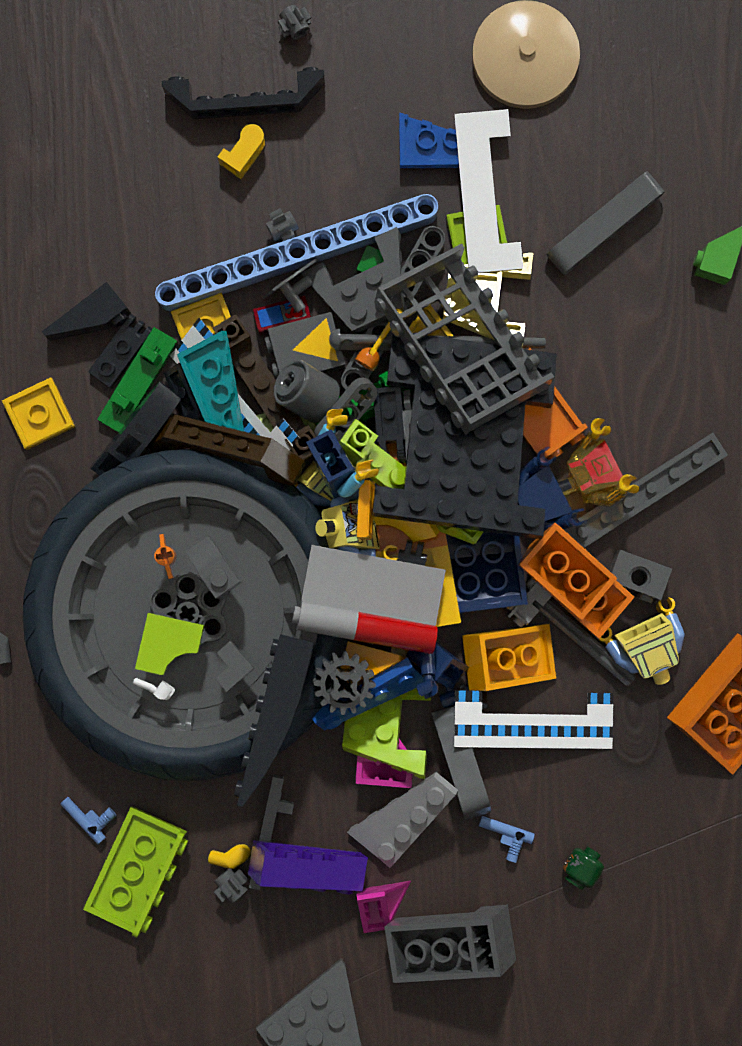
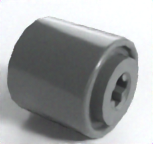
[274,360,340,423]

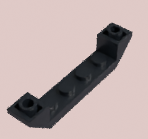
[162,67,325,119]

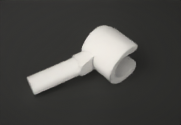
[133,678,175,700]

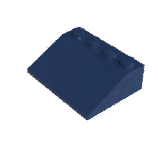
[446,532,528,613]

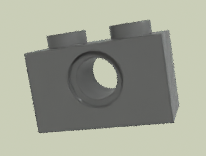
[609,550,672,604]

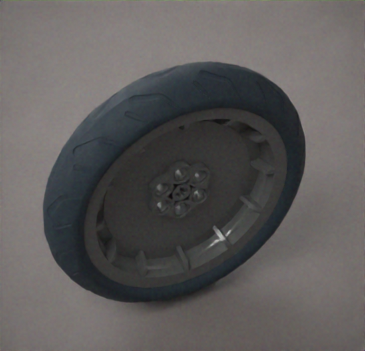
[23,449,353,781]

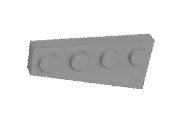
[347,772,458,868]

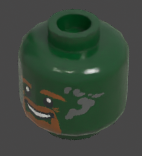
[563,846,604,890]

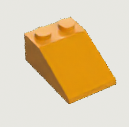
[462,624,556,691]

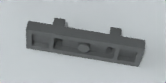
[249,774,294,890]

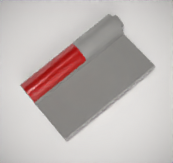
[292,545,446,654]

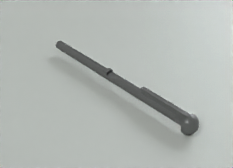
[329,329,546,351]

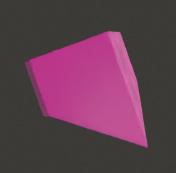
[356,739,413,788]
[357,881,411,933]

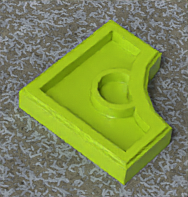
[135,613,205,675]

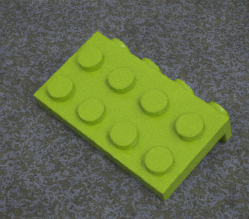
[83,806,188,938]

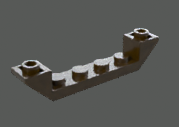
[213,314,316,461]
[149,415,306,486]

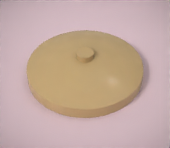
[472,0,580,109]

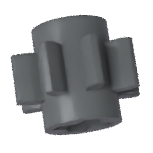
[278,5,311,40]
[265,208,299,242]
[214,868,248,903]

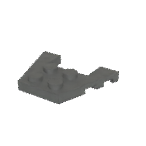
[302,227,404,334]

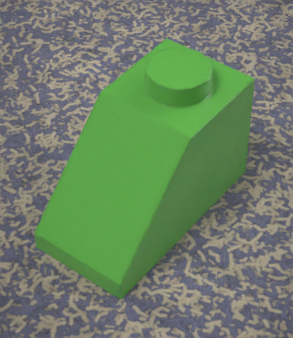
[693,226,742,285]

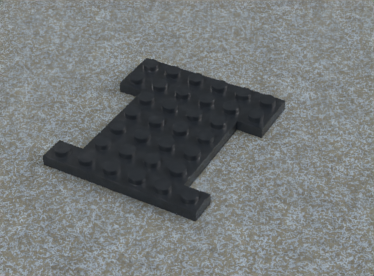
[372,332,557,539]

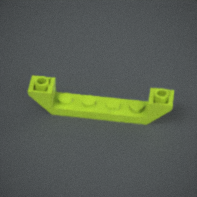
[339,419,483,544]

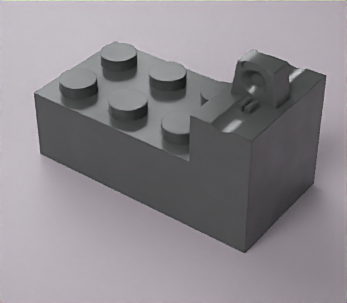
[385,904,516,983]

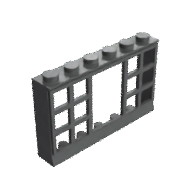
[375,244,554,435]

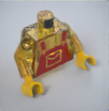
[558,418,639,506]

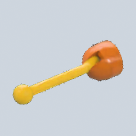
[355,309,402,371]

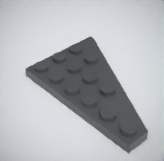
[256,958,362,1046]

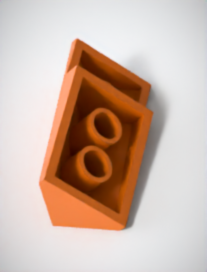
[518,523,634,639]

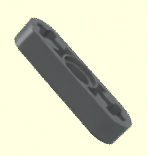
[314,378,377,442]

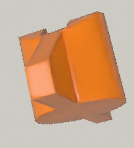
[154,534,176,579]

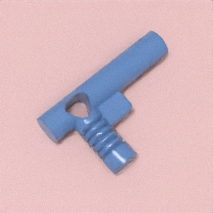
[60,797,116,844]
[479,816,535,863]

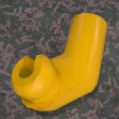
[208,844,251,869]

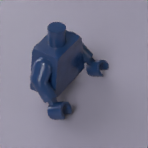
[517,447,588,531]
[406,642,469,708]

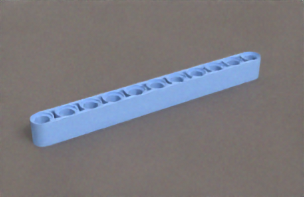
[155,194,438,311]

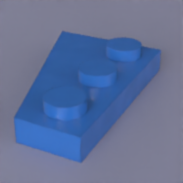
[399,112,459,168]

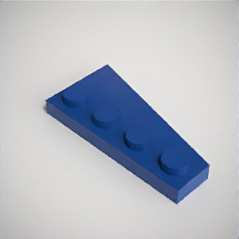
[313,657,425,730]

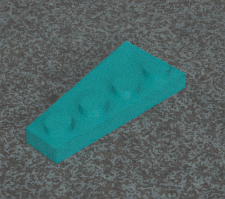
[177,331,244,431]

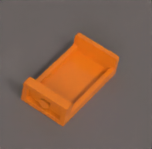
[523,348,588,460]

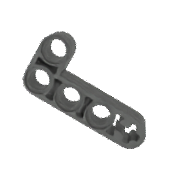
[431,705,491,820]

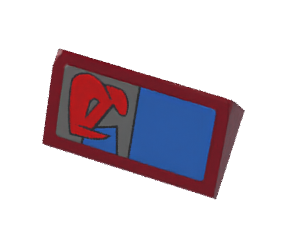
[253,296,311,336]

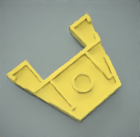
[443,253,533,347]

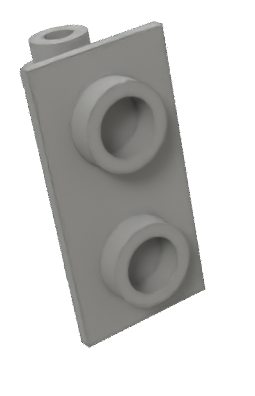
[506,577,552,628]

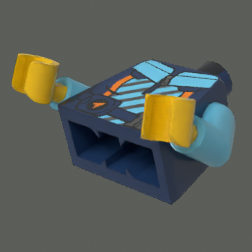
[306,409,379,499]

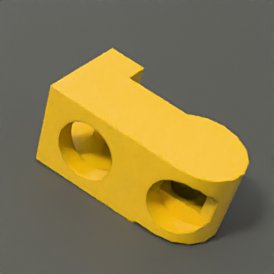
[217,124,265,179]

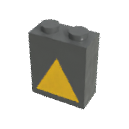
[265,312,346,379]

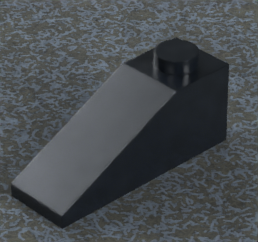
[42,282,131,341]

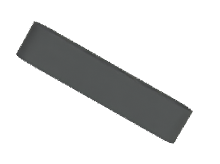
[546,171,665,276]

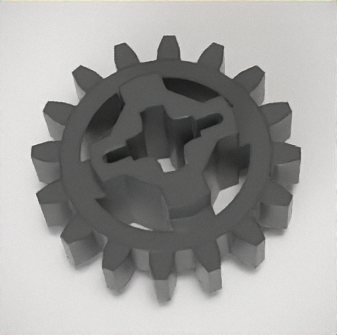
[313,651,376,715]

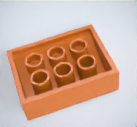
[667,633,742,775]

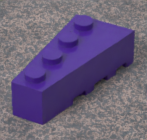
[248,840,368,894]

